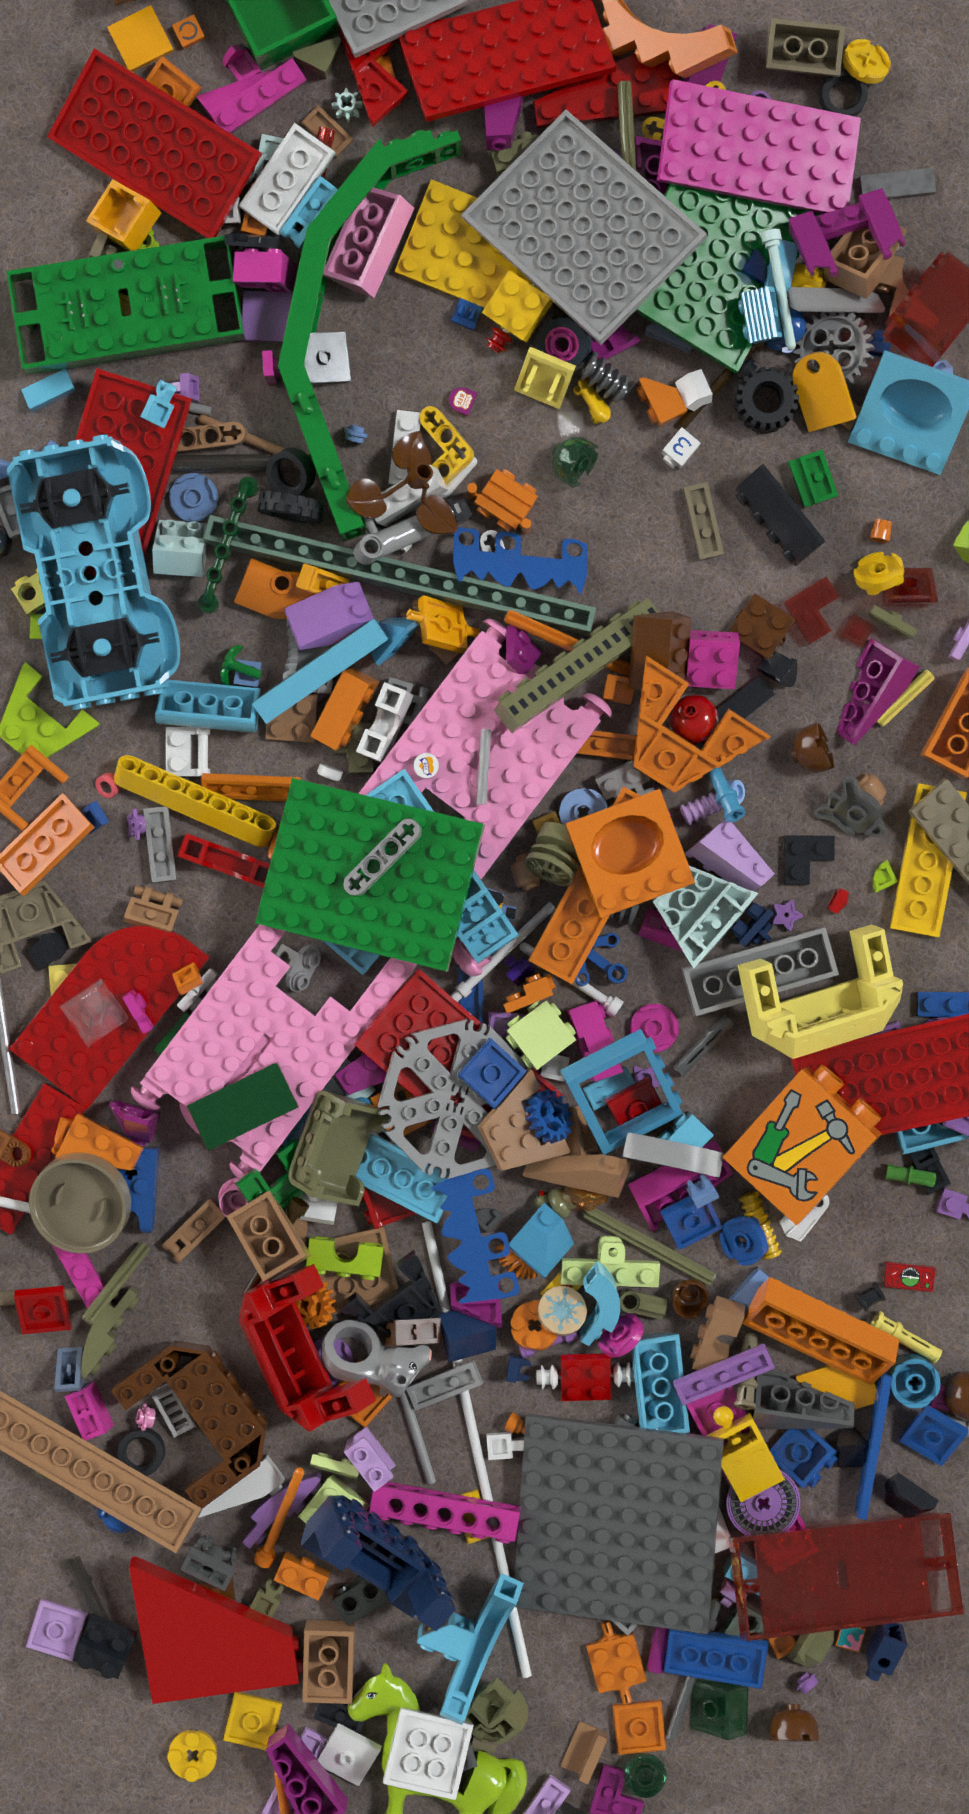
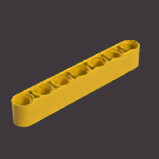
[114,755,276,847]

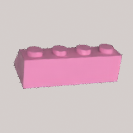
[323,187,414,298]

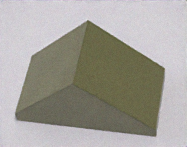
[293,36,342,79]

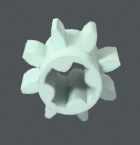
[332,88,363,122]

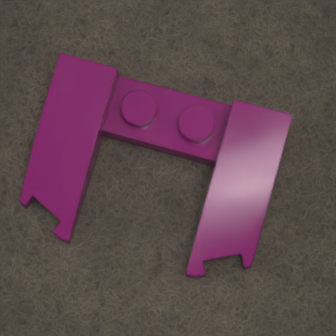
[789,188,905,277]

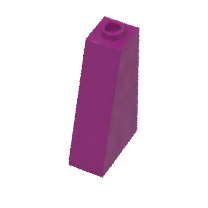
[484,96,525,151]

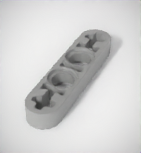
[344,819,422,896]

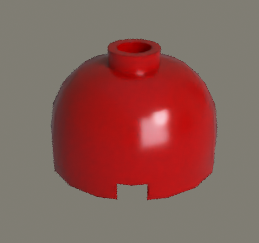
[670,695,719,745]

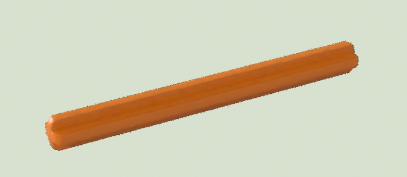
[504,610,630,678]

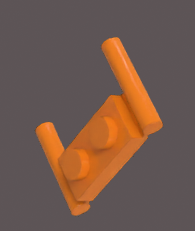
[467,483,531,535]
[0,744,69,831]

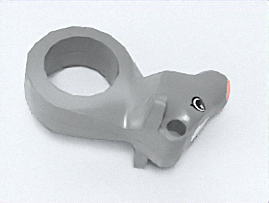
[321,1320,431,1397]

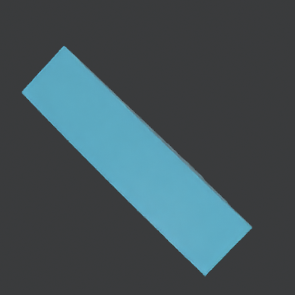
[366,769,519,964]

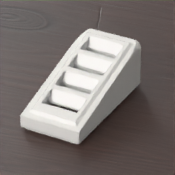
[152,1383,196,1438]

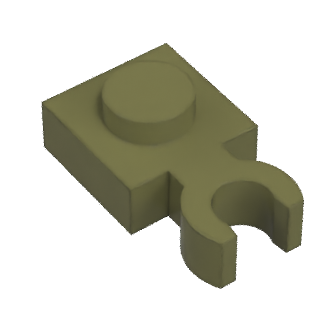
[249,1574,284,1618]

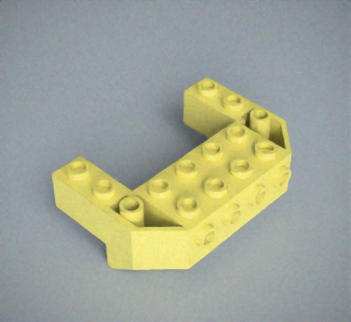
[737,924,903,1059]

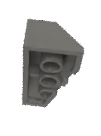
[751,1370,854,1429]

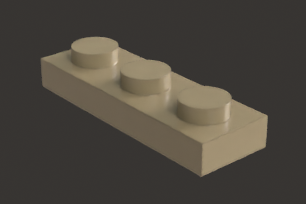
[683,482,724,561]

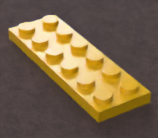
[890,783,967,937]

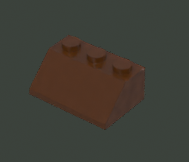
[628,611,691,690]

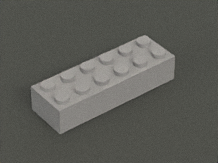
[680,927,839,1016]

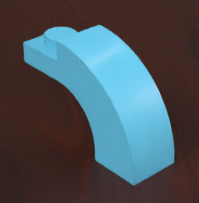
[579,1261,620,1346]

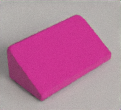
[638,908,683,952]

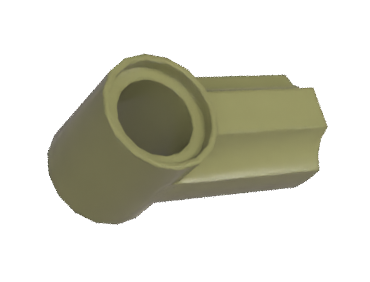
[618,1288,667,1320]

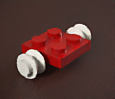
[536,1353,635,1401]

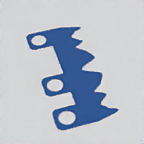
[453,527,587,594]
[430,1168,520,1303]

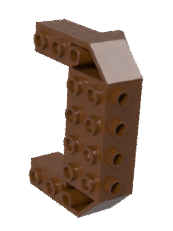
[111,1340,268,1509]

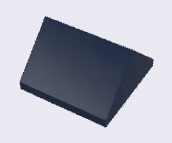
[438,1310,496,1363]

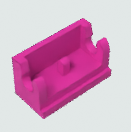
[64,1381,114,1441]

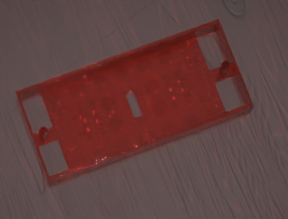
[729,1512,964,1641]

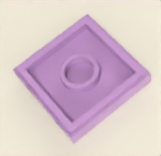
[26,1598,88,1662]

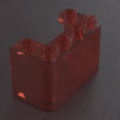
[882,251,969,367]

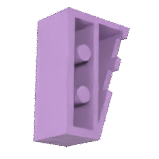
[684,819,775,891]

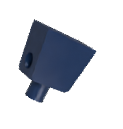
[865,1616,907,1681]

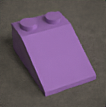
[285,582,373,650]

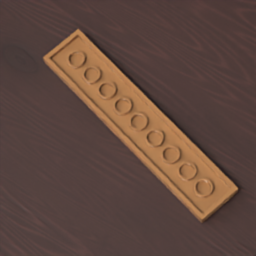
[0,1391,203,1553]

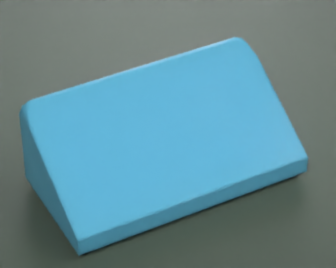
[21,369,76,412]

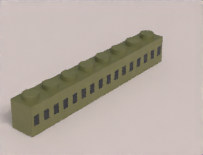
[494,598,659,734]

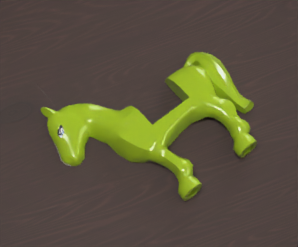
[347,1663,528,1814]

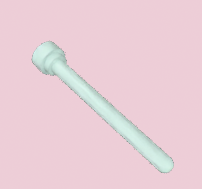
[760,229,796,350]

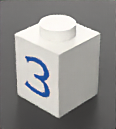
[661,427,701,469]

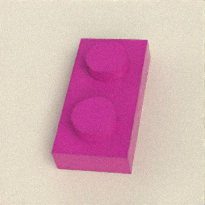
[262,350,281,385]

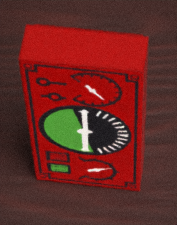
[883,1261,936,1292]

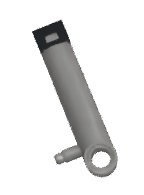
[354,493,472,565]

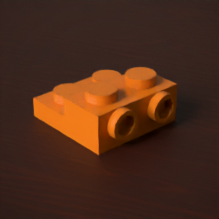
[503,973,556,1014]

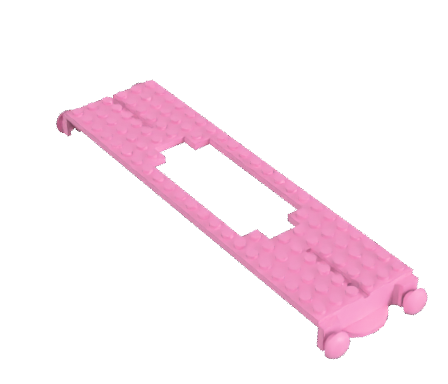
[131,619,612,1180]

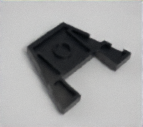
[339,1250,442,1335]

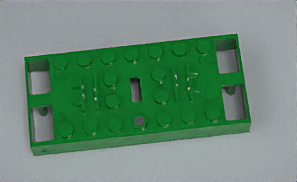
[6,236,245,375]

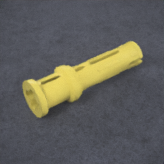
[870,1311,942,1364]

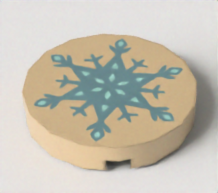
[537,1286,587,1336]

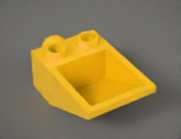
[707,1406,785,1502]

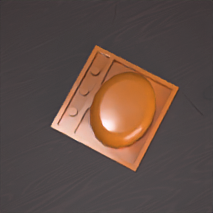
[565,789,695,918]

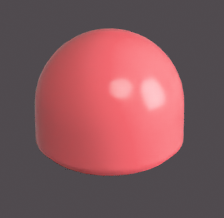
[95,773,121,798]

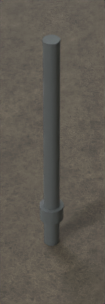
[665,1598,721,1741]

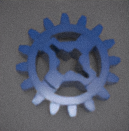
[525,1089,573,1144]

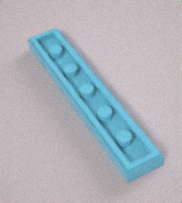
[252,618,388,724]

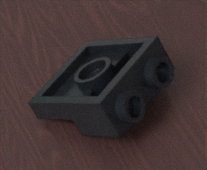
[72,1613,138,1679]

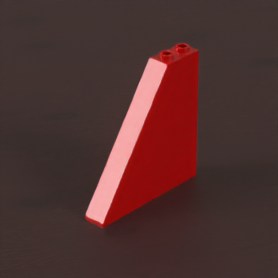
[129,1556,303,1704]

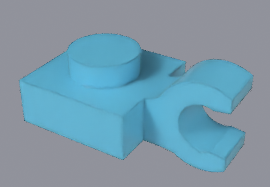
[140,380,177,428]

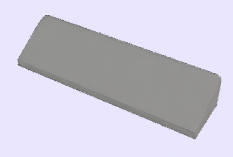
[787,287,885,313]

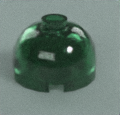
[552,436,599,488]

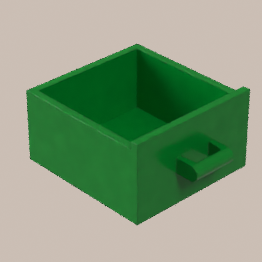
[225,0,338,71]

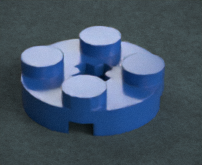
[720,1216,769,1266]

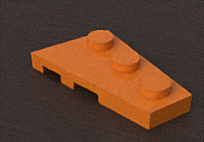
[55,1113,144,1170]

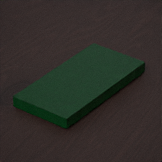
[187,1062,299,1151]

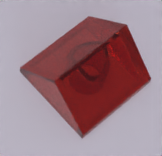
[883,568,938,606]

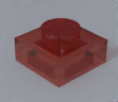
[840,614,875,648]

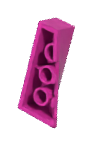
[196,58,306,134]
[628,1140,733,1232]

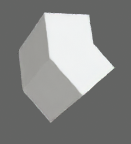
[675,369,712,411]

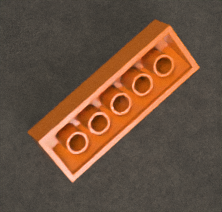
[742,1277,899,1385]

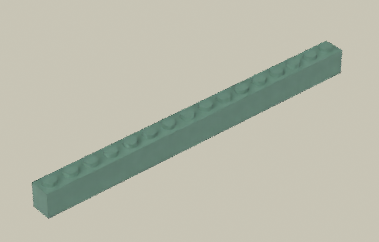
[204,515,596,637]

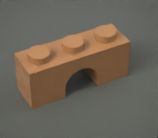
[690,1296,745,1370]

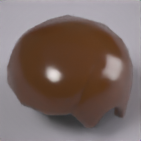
[672,1279,709,1319]

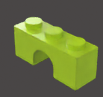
[306,1235,384,1280]

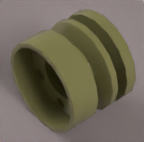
[525,822,580,886]

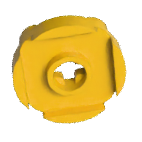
[854,552,904,595]
[167,1730,217,1782]

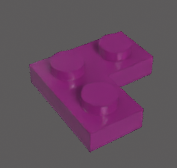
[589,1763,644,1814]

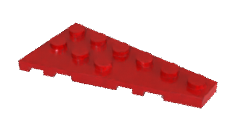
[533,53,680,128]

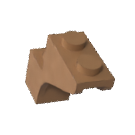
[875,256,938,336]

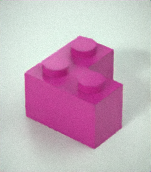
[233,248,297,293]

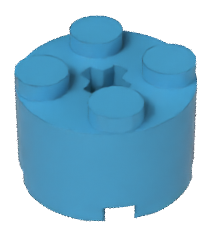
[888,1354,940,1408]

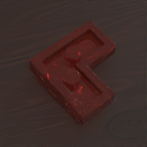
[784,576,839,645]

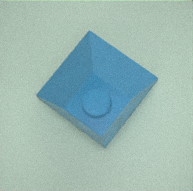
[371,617,420,666]
[509,1203,574,1279]

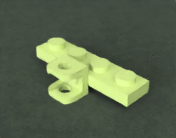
[560,1236,660,1287]

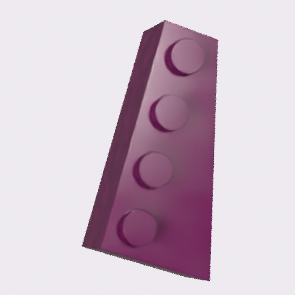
[266,1723,348,1814]

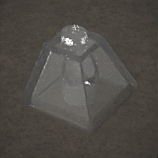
[60,978,129,1047]

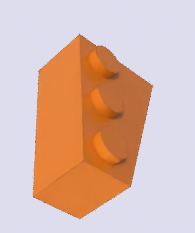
[311,668,379,750]

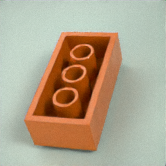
[920,668,969,779]

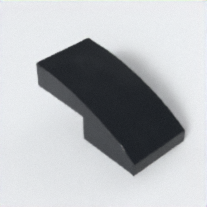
[908,1147,951,1195]

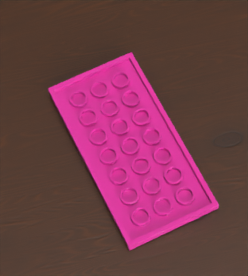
[657,79,861,214]

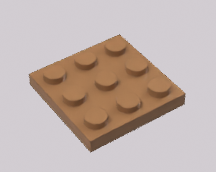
[319,1226,399,1315]

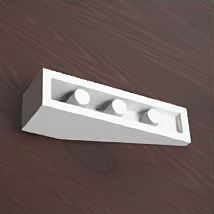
[198,1454,285,1518]

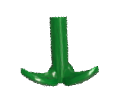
[220,645,262,685]

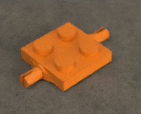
[586,1620,647,1704]

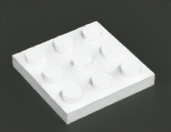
[383,1707,474,1800]

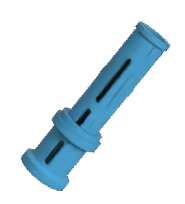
[707,767,746,822]

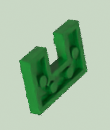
[235,1138,305,1209]

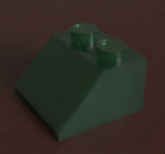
[690,1679,749,1741]

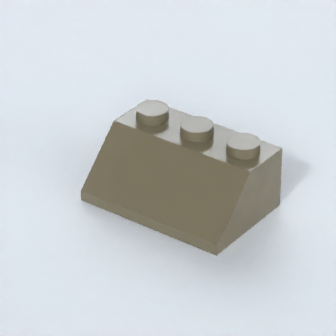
[765,18,845,77]

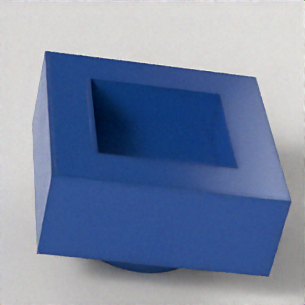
[81,801,109,834]

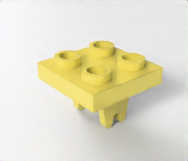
[514,347,576,409]

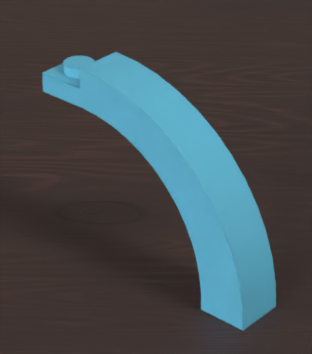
[439,1573,524,1725]

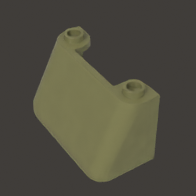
[288,1090,389,1206]

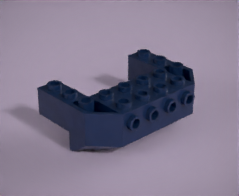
[300,1495,456,1632]

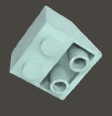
[152,520,208,577]

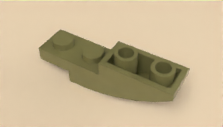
[81,1286,140,1379]

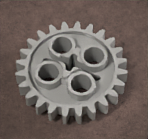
[793,312,875,384]

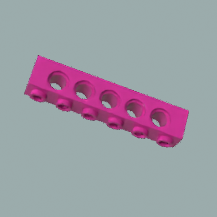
[369,1481,521,1543]

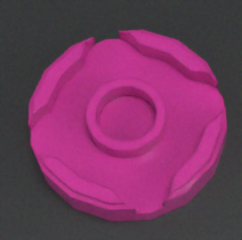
[630,1004,679,1052]
[598,1313,644,1358]

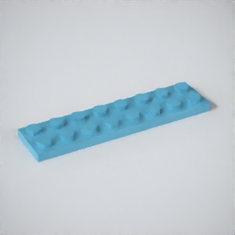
[282,1104,447,1223]

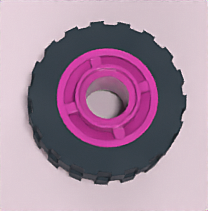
[535,315,592,368]

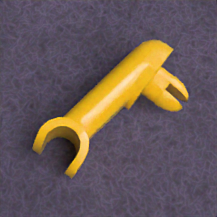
[573,377,611,424]

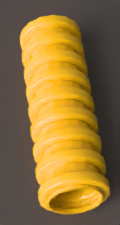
[738,1191,782,1260]

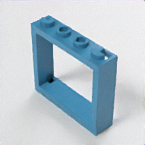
[560,1029,683,1155]

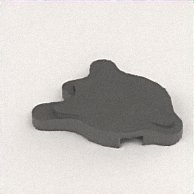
[814,775,885,838]

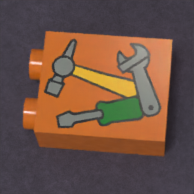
[722,1065,882,1226]

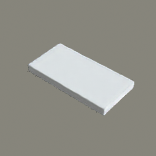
[238,123,336,236]

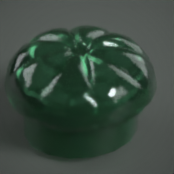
[623,1753,667,1798]

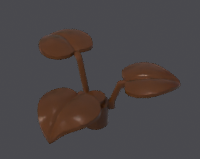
[346,431,457,534]

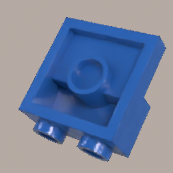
[770,1429,838,1489]

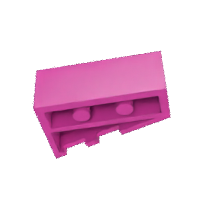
[566,1001,623,1082]

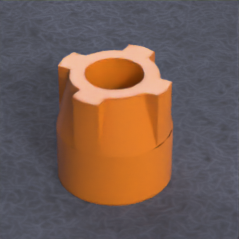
[870,519,892,543]

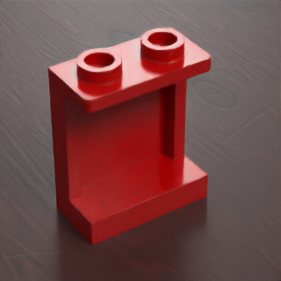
[361,1186,417,1230]

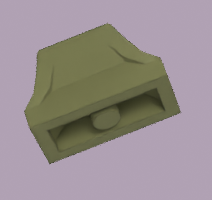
[788,1616,834,1668]

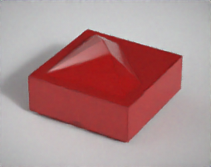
[827,888,849,914]

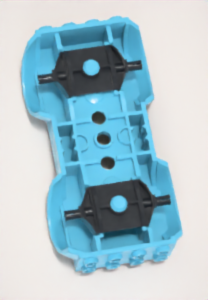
[7,435,180,710]

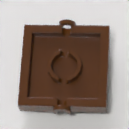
[728,593,796,661]

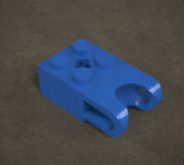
[116,1146,160,1233]

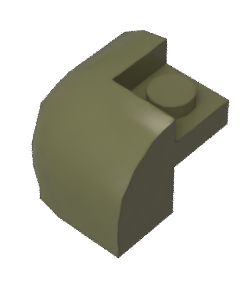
[465,1678,528,1745]

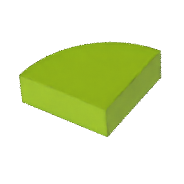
[873,860,898,893]

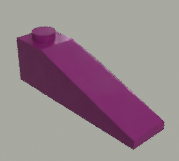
[836,638,920,745]
[109,1100,161,1146]

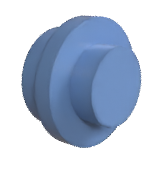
[344,424,368,443]

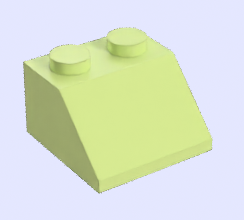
[299,1474,371,1523]

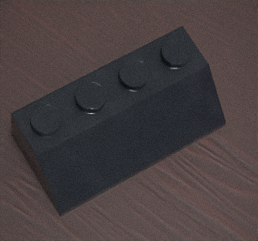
[735,464,825,566]

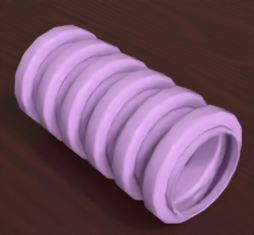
[680,792,722,825]

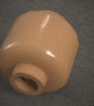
[856,773,887,805]
[510,853,543,891]

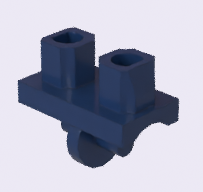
[730,901,774,947]

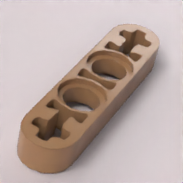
[177,422,248,453]

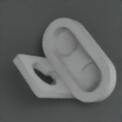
[276,944,321,992]

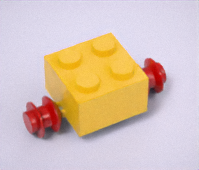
[482,270,553,354]

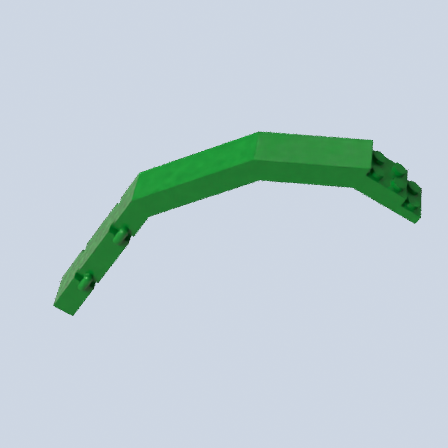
[278,130,461,542]

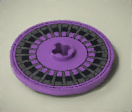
[726,1469,800,1539]

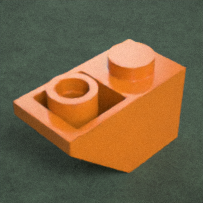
[636,377,687,427]

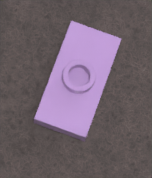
[948,620,969,662]

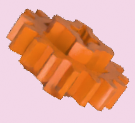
[295,1281,336,1329]

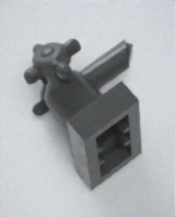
[180,1533,237,1591]

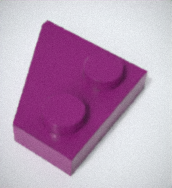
[450,1282,502,1328]

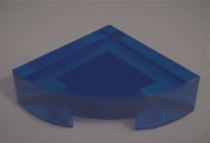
[741,249,767,285]

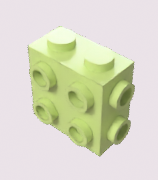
[506,1000,576,1071]

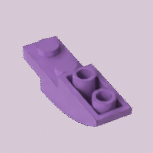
[242,1472,322,1549]

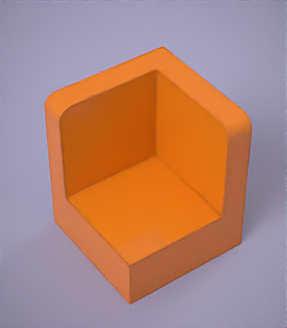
[602,674,634,705]

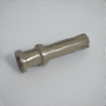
[733,1333,758,1410]

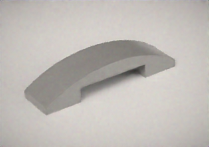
[622,1132,724,1178]

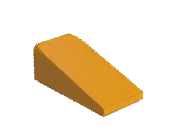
[296,563,350,594]

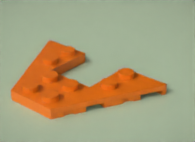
[633,656,771,793]

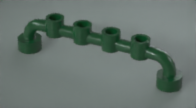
[198,477,259,614]

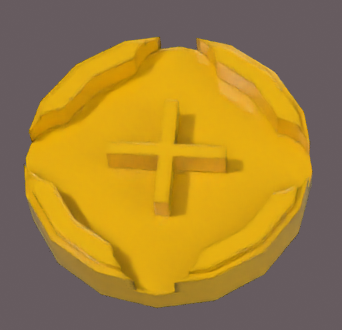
[842,39,891,84]

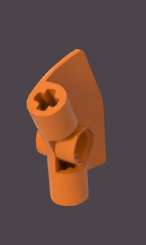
[234,558,315,619]

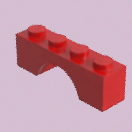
[178,833,270,888]

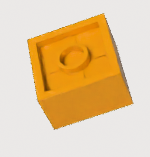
[86,179,161,251]

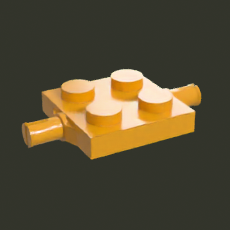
[406,595,480,654]

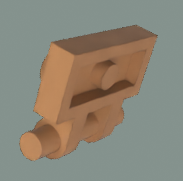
[123,885,184,933]

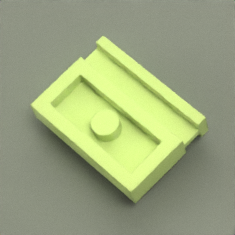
[309,1452,359,1480]

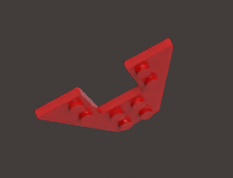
[338,18,448,127]

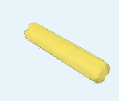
[877,670,934,727]

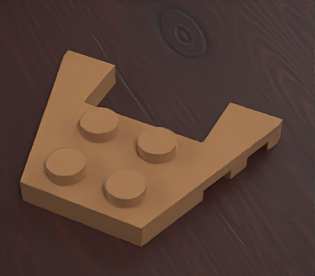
[478,1068,570,1171]

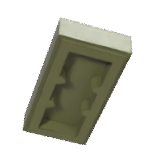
[868,605,918,640]

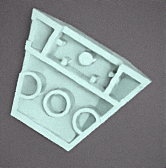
[653,866,758,969]

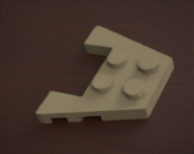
[0,880,93,974]

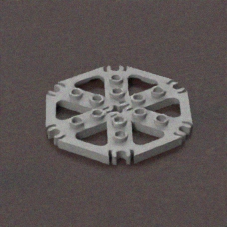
[377,1019,533,1179]

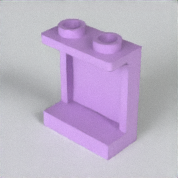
[344,1426,396,1492]

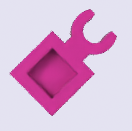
[123,990,154,1034]

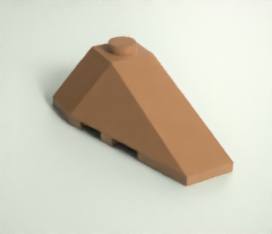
[523,1154,631,1198]

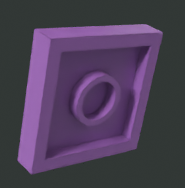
[242,290,293,343]

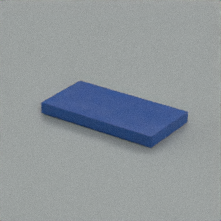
[664,1629,769,1689]

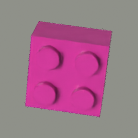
[686,630,740,689]

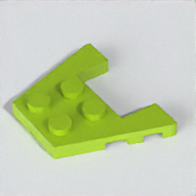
[0,662,100,758]

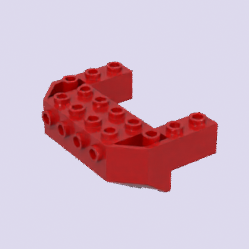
[238,1264,376,1432]

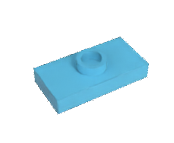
[583,1066,635,1110]

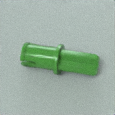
[886,1164,936,1187]

